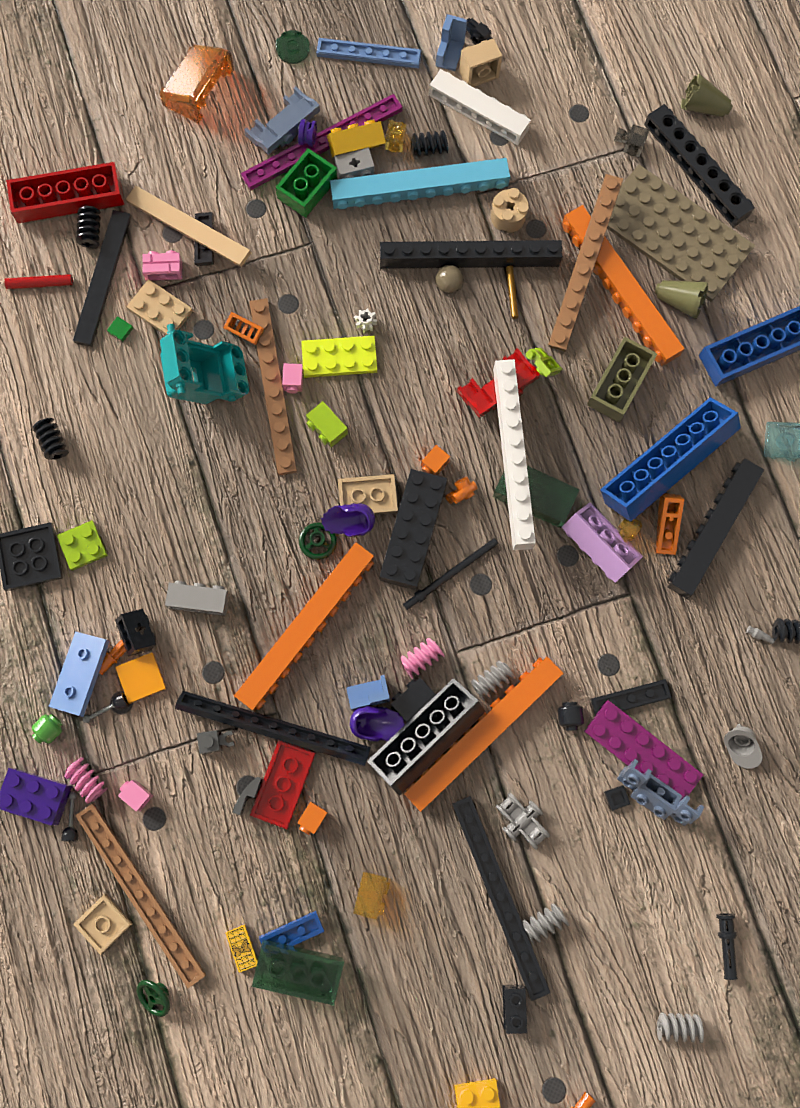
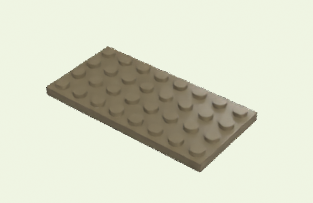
[607,164,755,302]

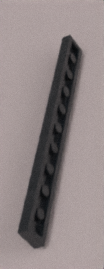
[175,691,371,766]
[452,796,550,1001]

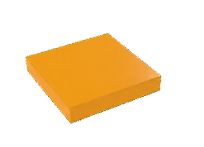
[115,652,167,704]

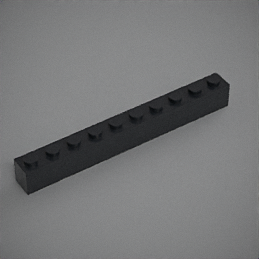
[380,240,563,269]

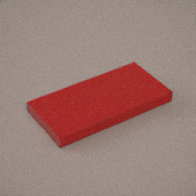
[250,740,316,830]

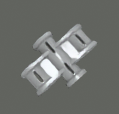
[495,792,550,850]

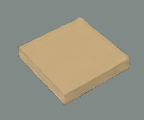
[73,894,133,955]

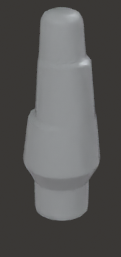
[746,626,775,644]

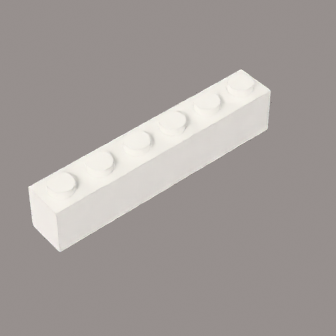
[429,69,531,146]

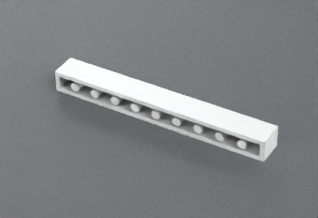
[493,359,536,550]

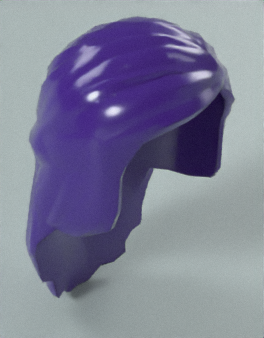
[321,503,375,537]
[350,706,405,742]

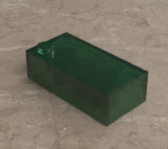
[493,466,580,528]
[252,939,344,1005]

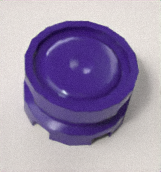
[298,119,317,147]

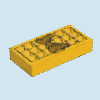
[225,924,259,973]

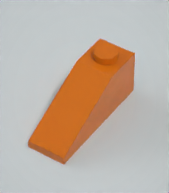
[656,493,684,555]

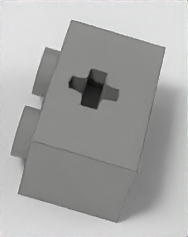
[334,148,374,179]

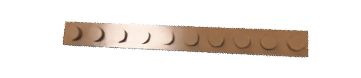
[548,174,623,352]
[249,298,297,476]
[75,803,206,989]

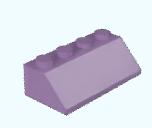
[562,502,643,583]

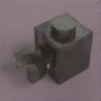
[614,124,649,157]

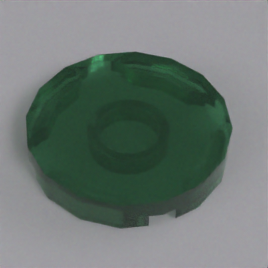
[275,30,310,64]

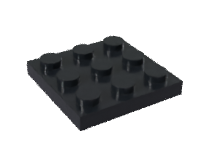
[0,522,63,591]

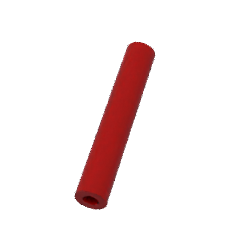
[4,274,73,289]

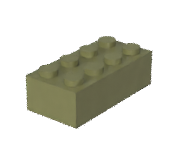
[587,336,658,422]

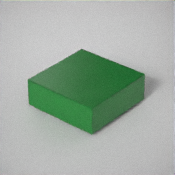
[107,316,133,342]

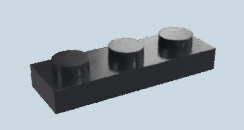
[194,212,214,266]

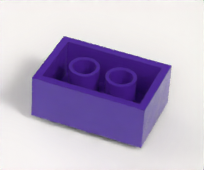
[0,768,72,826]

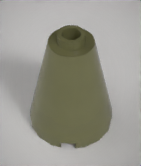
[680,74,733,117]
[655,280,709,319]

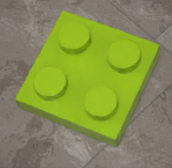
[57,520,108,571]

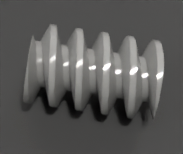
[471,661,516,702]
[522,904,570,945]
[657,1012,704,1043]

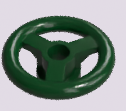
[299,523,337,560]
[137,980,170,1017]

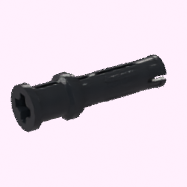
[716,913,738,980]

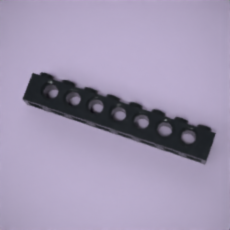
[644,104,755,228]

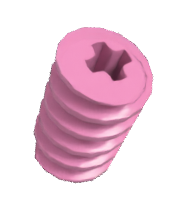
[401,638,445,679]
[65,757,108,803]

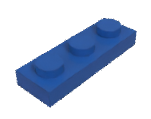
[259,911,324,958]

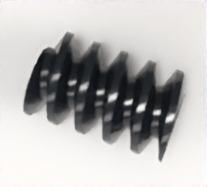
[411,130,448,157]
[76,206,101,249]
[33,418,69,460]
[772,618,800,644]

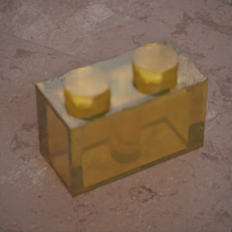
[353,871,390,920]

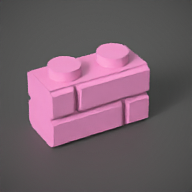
[143,251,183,281]

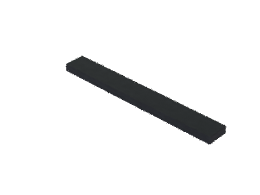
[73,210,132,347]

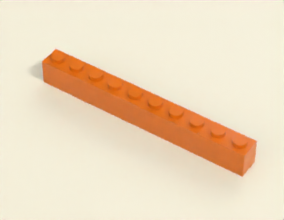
[562,205,685,366]
[234,542,375,712]
[404,657,564,812]

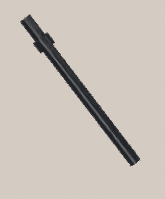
[402,538,498,610]

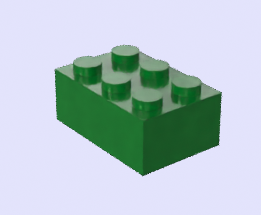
[275,148,338,218]

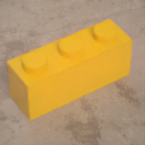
[327,120,386,158]

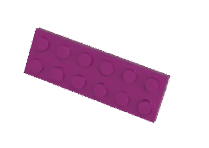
[583,700,703,801]

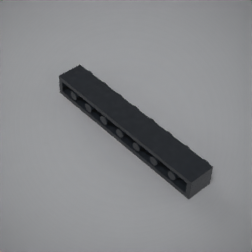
[667,458,765,599]

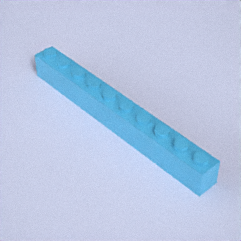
[330,158,510,209]

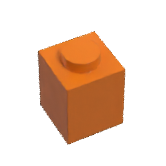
[421,445,450,475]
[297,802,328,835]

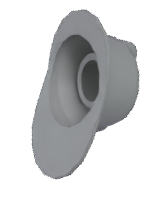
[724,724,763,769]

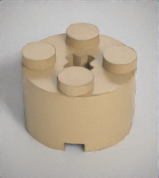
[491,188,528,233]

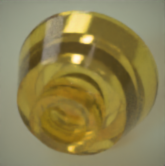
[618,519,642,543]

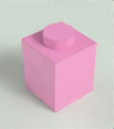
[282,363,303,394]
[118,780,154,812]

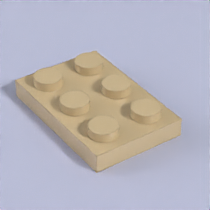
[126,279,193,335]
[338,474,398,514]

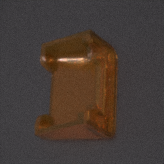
[160,44,234,124]

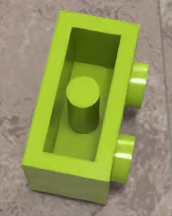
[306,401,348,448]

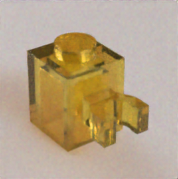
[385,120,407,152]

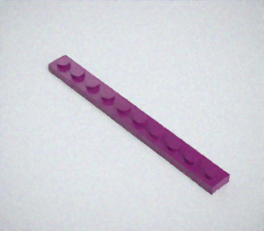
[241,94,403,191]

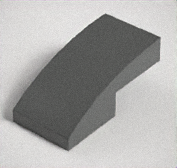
[232,777,263,815]

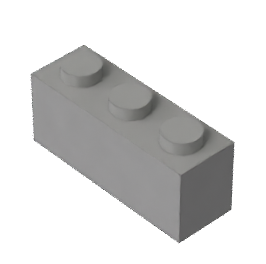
[165,581,229,616]

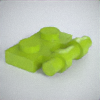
[526,347,563,377]

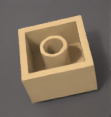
[459,38,502,87]

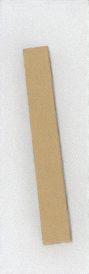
[126,185,251,267]

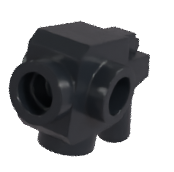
[466,18,493,45]

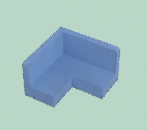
[436,14,467,71]
[346,675,390,711]

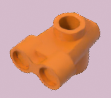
[445,477,477,504]

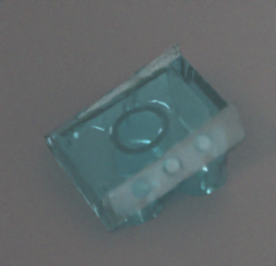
[764,422,800,462]

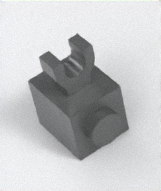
[197,730,235,755]

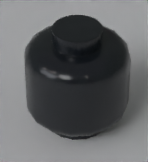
[558,702,584,731]

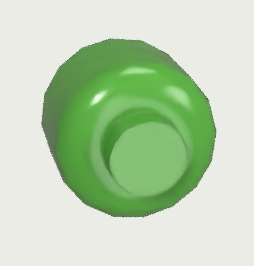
[32,714,63,744]

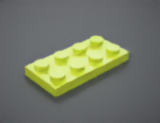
[301,336,377,378]

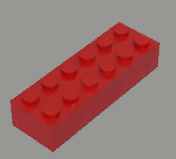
[6,162,125,224]

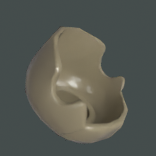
[435,265,464,293]

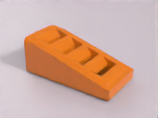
[223,312,264,345]

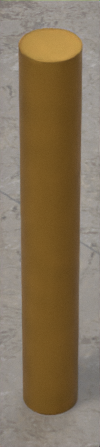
[506,266,519,319]

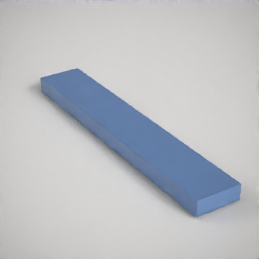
[316,38,421,68]

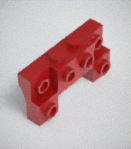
[457,348,540,418]

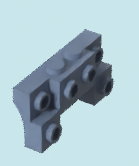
[244,87,320,155]
[617,759,704,826]

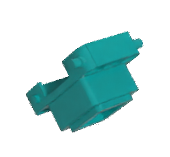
[160,324,249,405]

